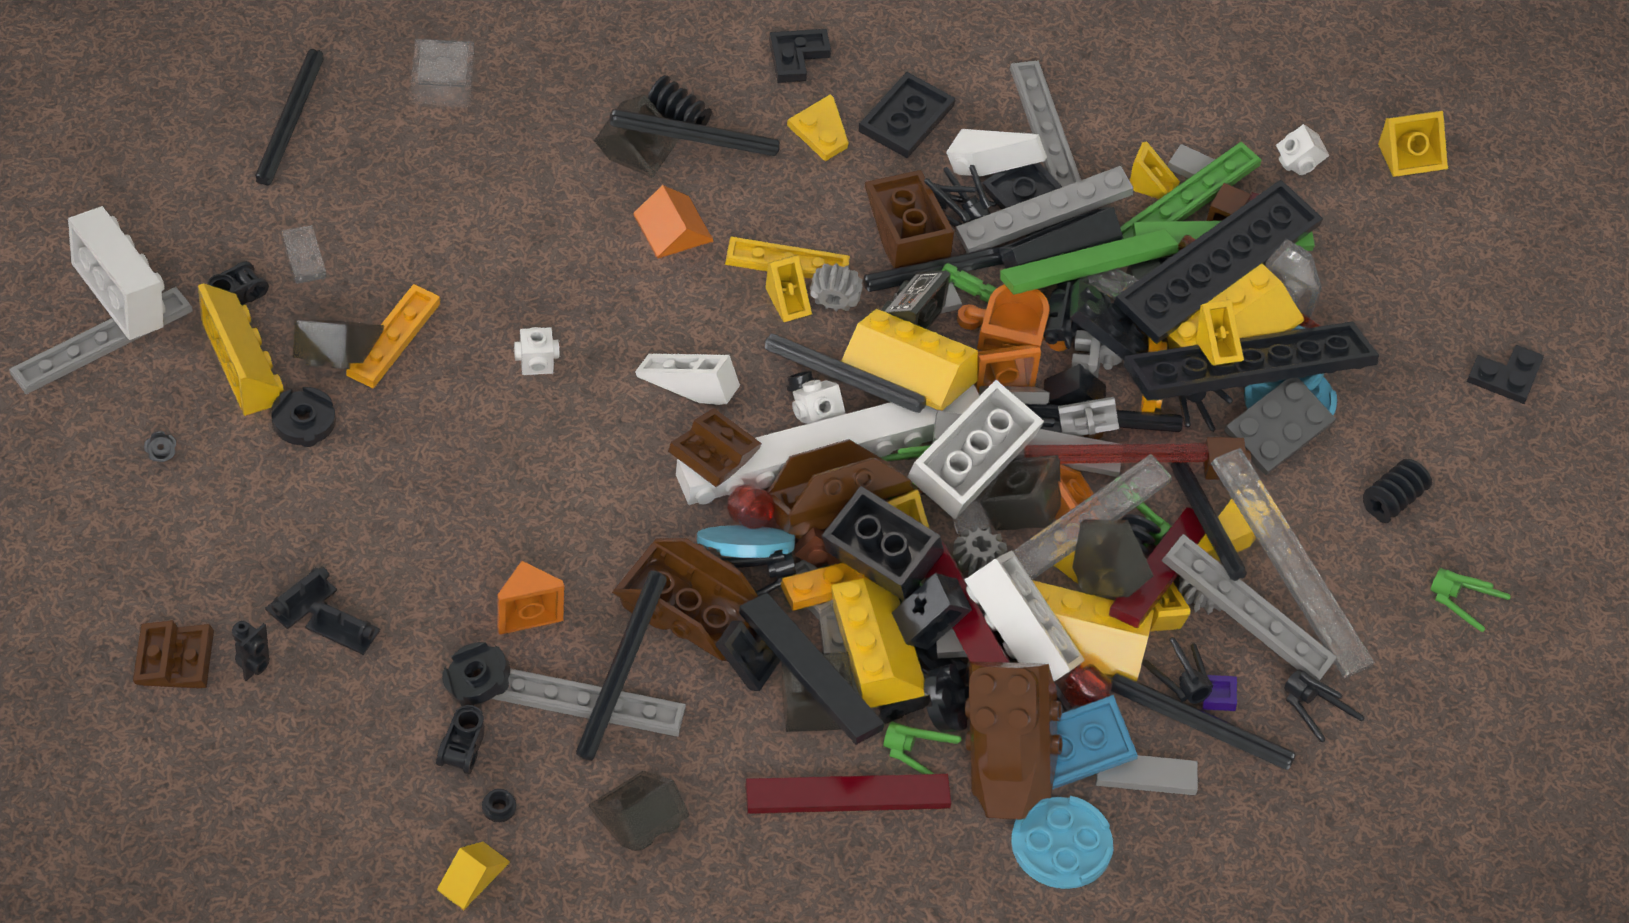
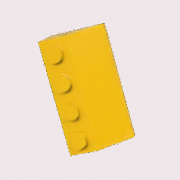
[1167,264,1304,349]
[198,283,284,416]
[841,309,978,411]
[831,578,928,708]
[1032,580,1154,681]

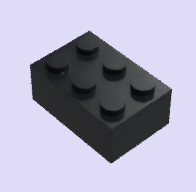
[822,486,944,600]

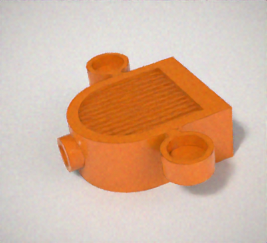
[957,284,1067,351]

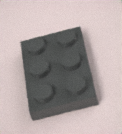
[1224,378,1336,475]

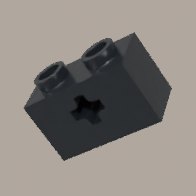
[892,573,972,650]

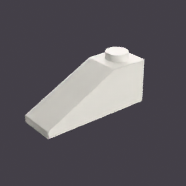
[947,129,1047,176]
[635,354,740,405]

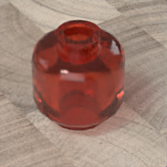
[727,484,775,529]
[1063,664,1113,707]

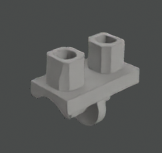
[1072,330,1122,378]
[1058,397,1119,436]

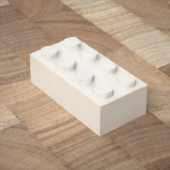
[68,206,166,340]
[908,380,1044,519]
[965,550,1085,681]

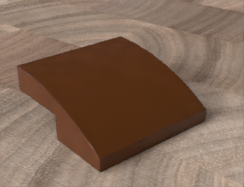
[668,408,762,487]
[133,620,214,688]

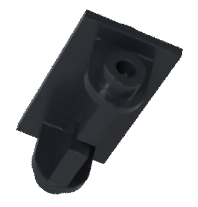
[1043,282,1077,349]
[265,566,337,629]
[305,601,380,655]
[232,621,270,681]

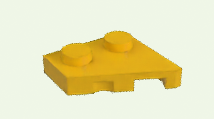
[787,94,848,161]

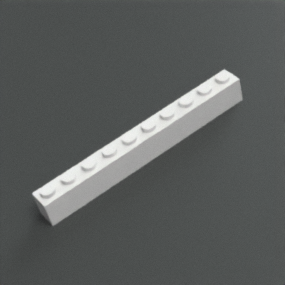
[676,384,979,505]

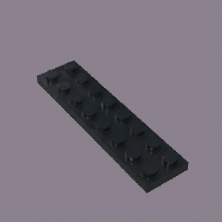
[1114,179,1323,344]
[1124,321,1379,401]

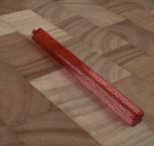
[1024,443,1209,464]

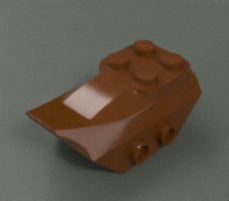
[766,439,922,539]
[612,538,758,661]
[965,661,1063,819]

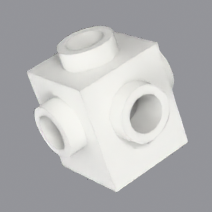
[1276,124,1329,175]
[514,327,559,375]
[792,380,846,424]

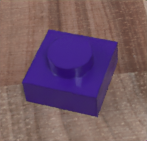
[1203,675,1237,711]

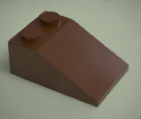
[865,170,954,268]

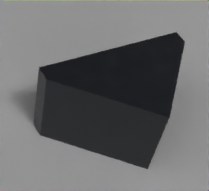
[1044,364,1106,406]

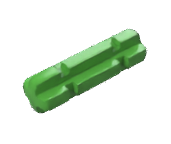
[942,263,997,303]

